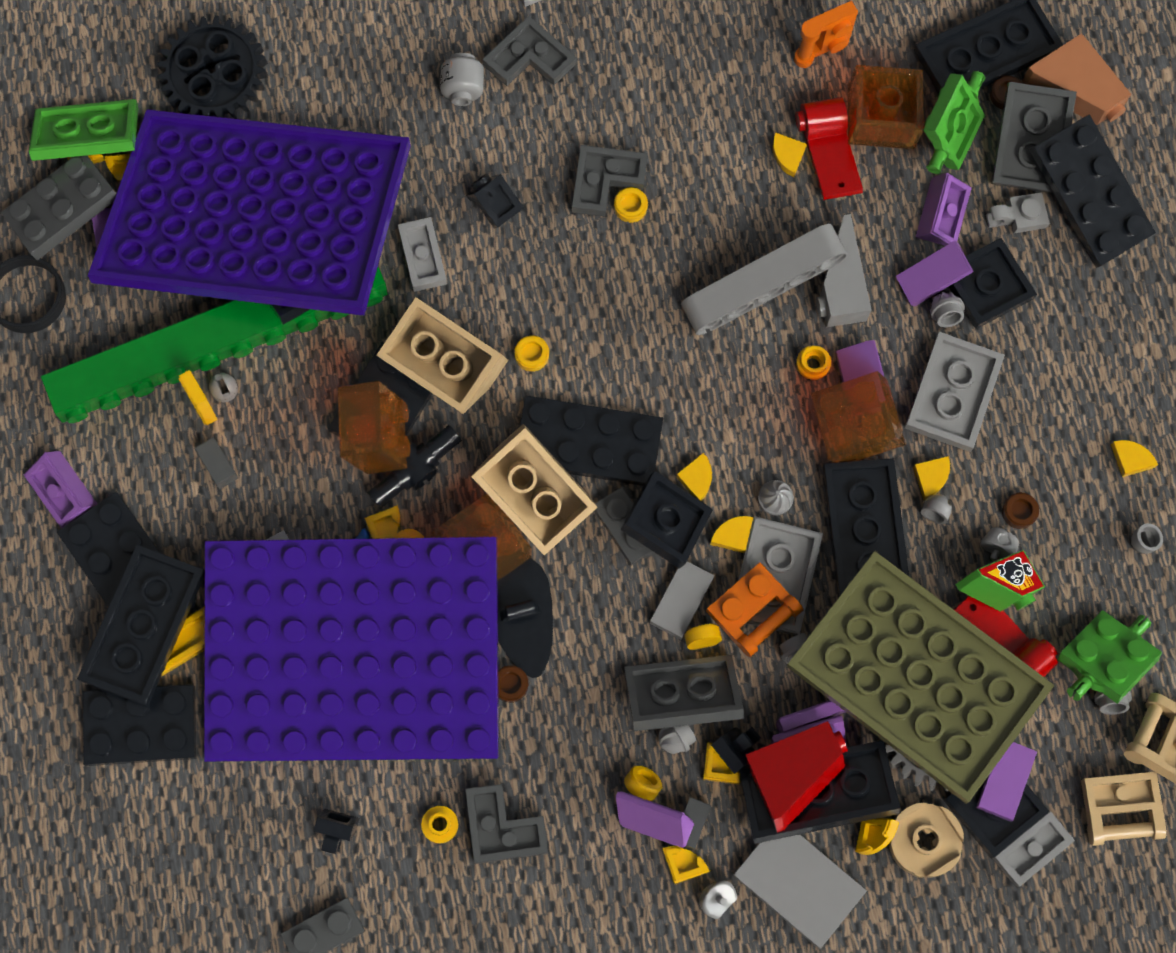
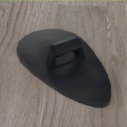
[497,554,553,678]

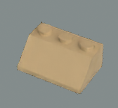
[376,297,508,414]
[471,424,598,555]

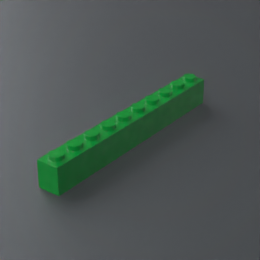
[41,267,388,423]

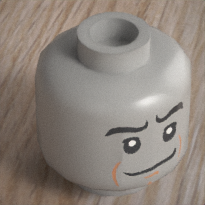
[440,53,484,106]

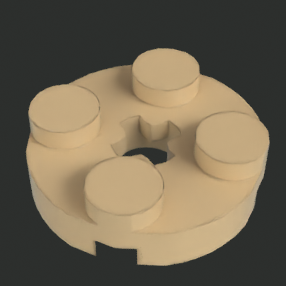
[889,803,964,878]

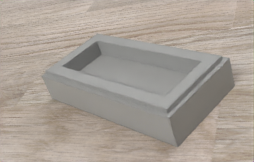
[650,562,715,640]

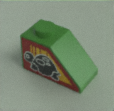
[955,550,1045,612]

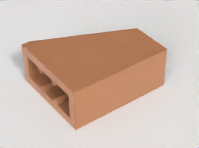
[1022,33,1131,125]

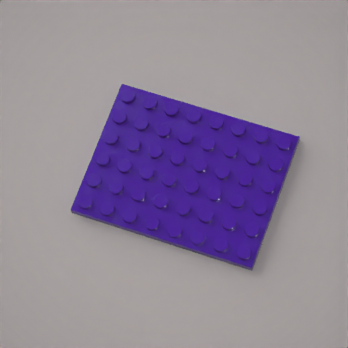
[88,109,411,316]
[204,537,499,762]

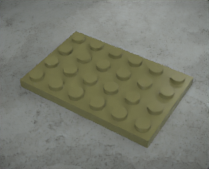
[786,551,1054,804]

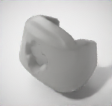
[980,527,1019,561]
[699,881,737,919]

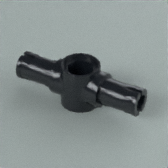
[367,424,462,509]

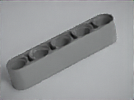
[681,224,848,335]

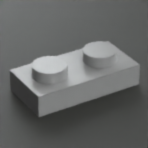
[398,217,447,292]
[992,811,1075,888]

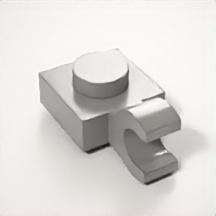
[985,193,1050,233]

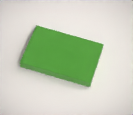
[29,99,139,161]

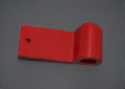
[795,97,863,200]
[953,595,1058,677]

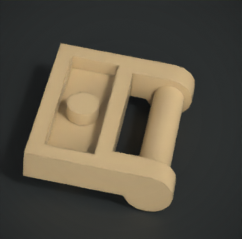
[1124,693,1176,784]
[1081,772,1166,846]

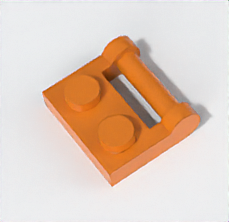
[794,0,858,68]
[706,562,804,657]

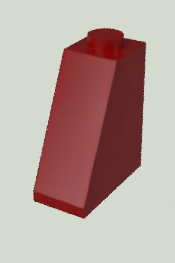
[746,721,848,833]

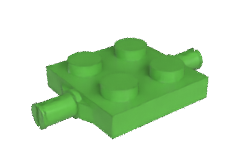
[923,71,986,174]
[1058,610,1162,704]

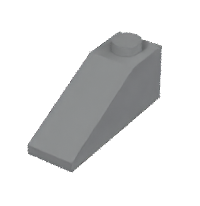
[816,214,871,327]

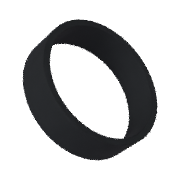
[0,255,66,333]

